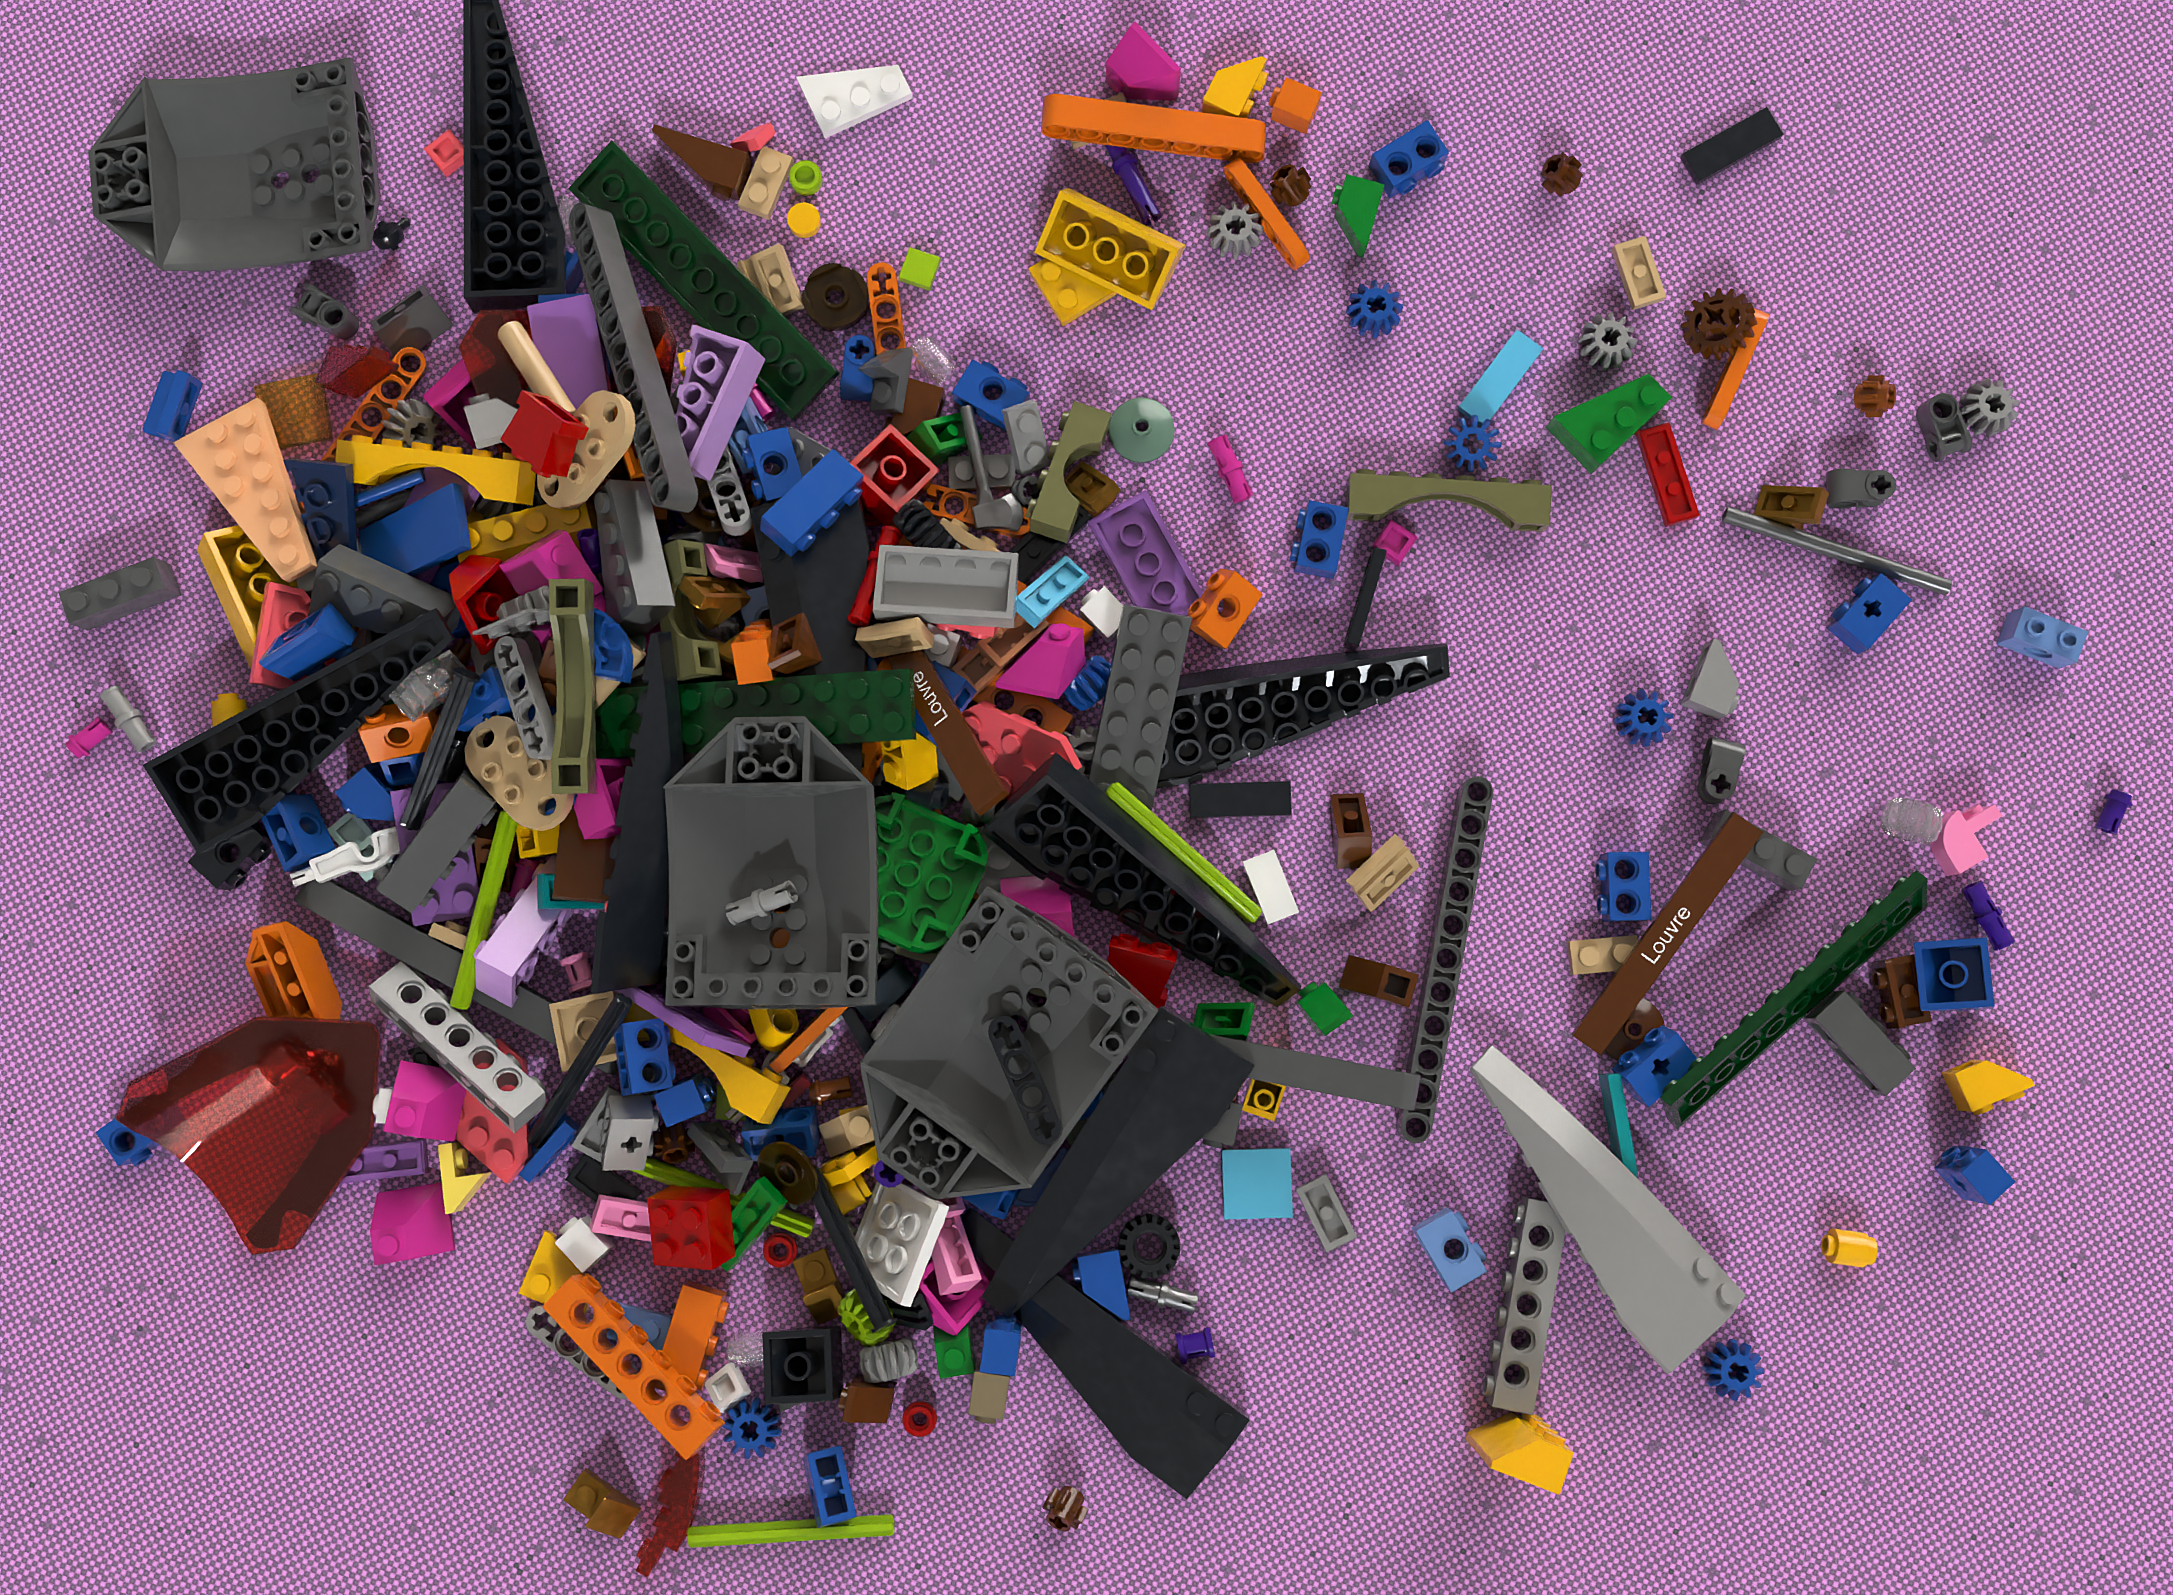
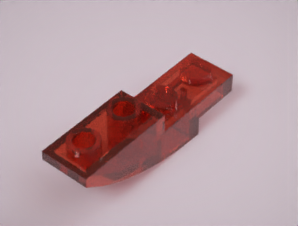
[635,1445,705,1578]

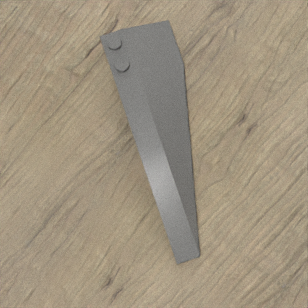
[1470,1045,1746,1374]

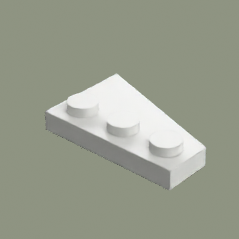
[796,65,913,138]

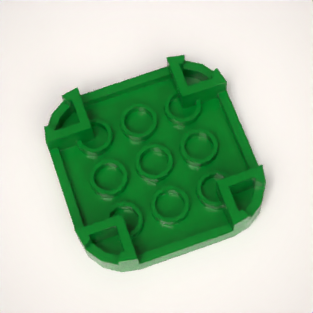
[875,792,988,954]

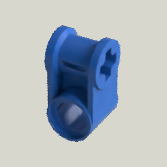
[840,335,877,402]

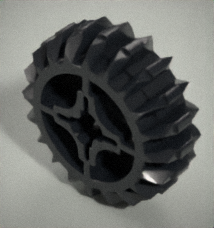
[893,499,963,550]

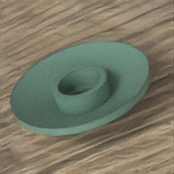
[1109,397,1175,463]

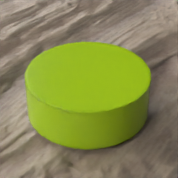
[789,160,823,196]

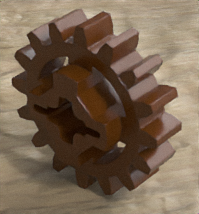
[1681,288,1757,360]

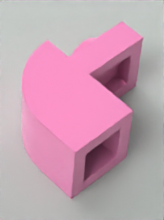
[1930,803,2002,876]

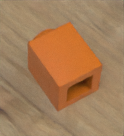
[1268,77,1322,134]

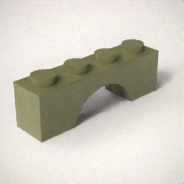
[1026,401,1112,543]
[660,539,722,684]

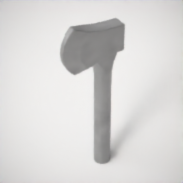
[960,405,1023,531]

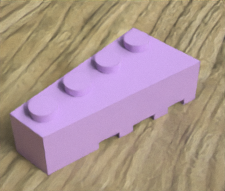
[675,324,765,481]
[473,855,575,1008]

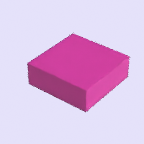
[1371,519,1418,566]

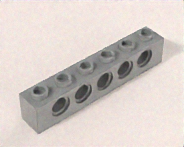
[369,961,546,1133]
[1483,1196,1565,1415]

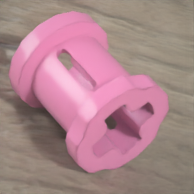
[559,951,592,994]

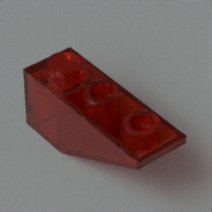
[314,344,399,399]

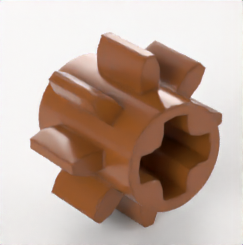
[1854,375,1896,417]

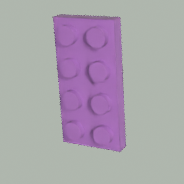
[390,781,479,926]

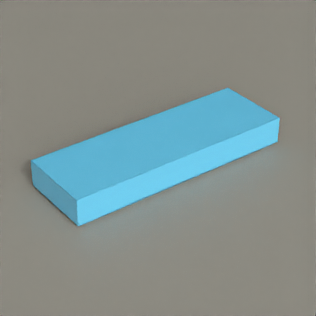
[1457,330,1544,427]
[1016,555,1090,628]

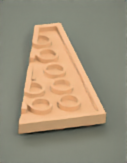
[173,398,317,583]

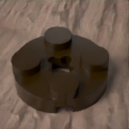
[802,263,869,332]

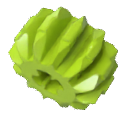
[838,1289,896,1347]

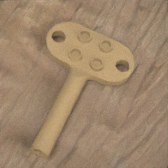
[498,321,635,510]
[464,638,646,831]

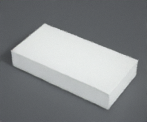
[1242,850,1299,925]

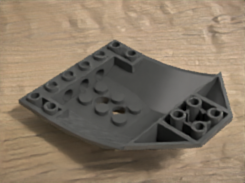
[88,57,380,272]
[663,716,879,1009]
[860,886,1159,1200]

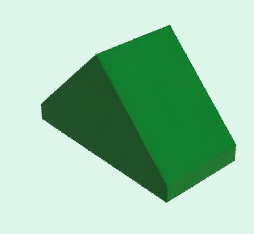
[1193,1002,1255,1041]

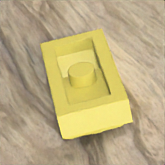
[438,1142,491,1214]

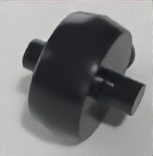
[373,217,410,251]

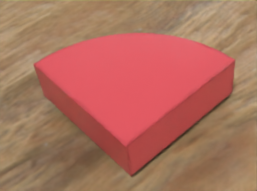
[730,122,776,152]

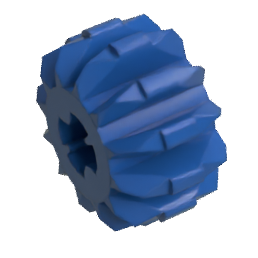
[1346,280,1403,339]
[1444,415,1502,472]
[1063,655,1111,711]
[1614,689,1674,747]
[1702,1339,1765,1401]
[722,1397,782,1459]

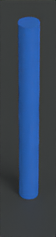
[301,469,426,528]

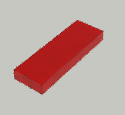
[1635,422,1700,527]

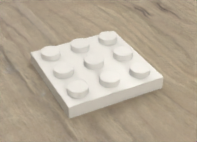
[843,1181,949,1307]

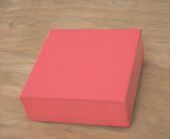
[424,129,464,177]

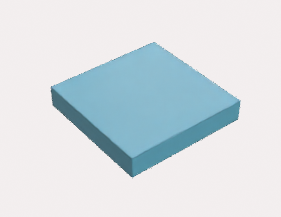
[1221,1148,1293,1220]

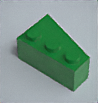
[1545,374,1672,474]

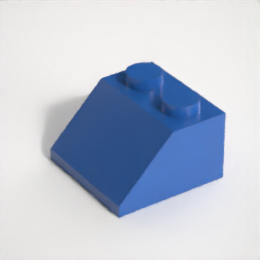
[259,602,357,681]
[1913,937,1995,1011]

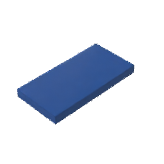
[359,483,471,577]

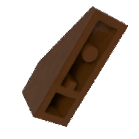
[652,124,753,201]

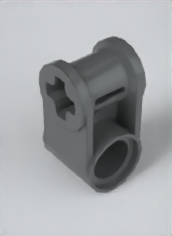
[289,282,359,340]
[1916,393,1972,462]
[1826,469,1896,509]
[1697,736,1746,804]

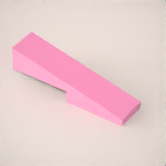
[918,1188,982,1296]

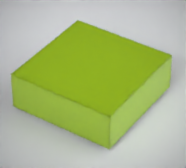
[899,247,941,291]

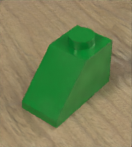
[1331,174,1385,257]
[906,412,983,466]
[1294,981,1353,1036]
[933,1321,976,1379]

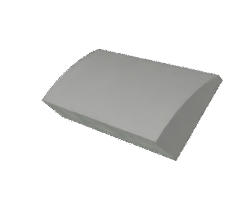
[873,545,1019,628]

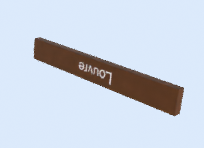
[869,612,1009,815]
[1571,812,1763,1055]

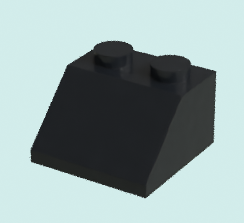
[762,1325,844,1404]

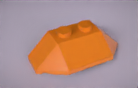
[245,921,342,1022]

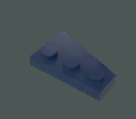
[283,458,357,559]

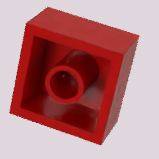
[849,424,940,526]
[647,1185,735,1270]

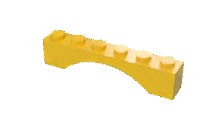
[335,435,536,505]
[618,992,791,1125]

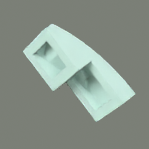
[327,812,394,882]

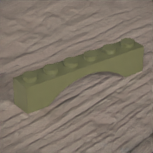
[1345,469,1552,532]
[549,579,597,795]

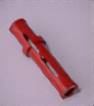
[847,526,903,627]

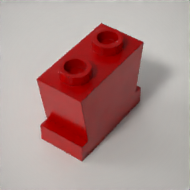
[500,390,589,478]
[1108,934,1178,1010]

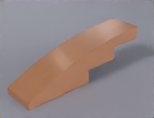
[951,612,1050,700]

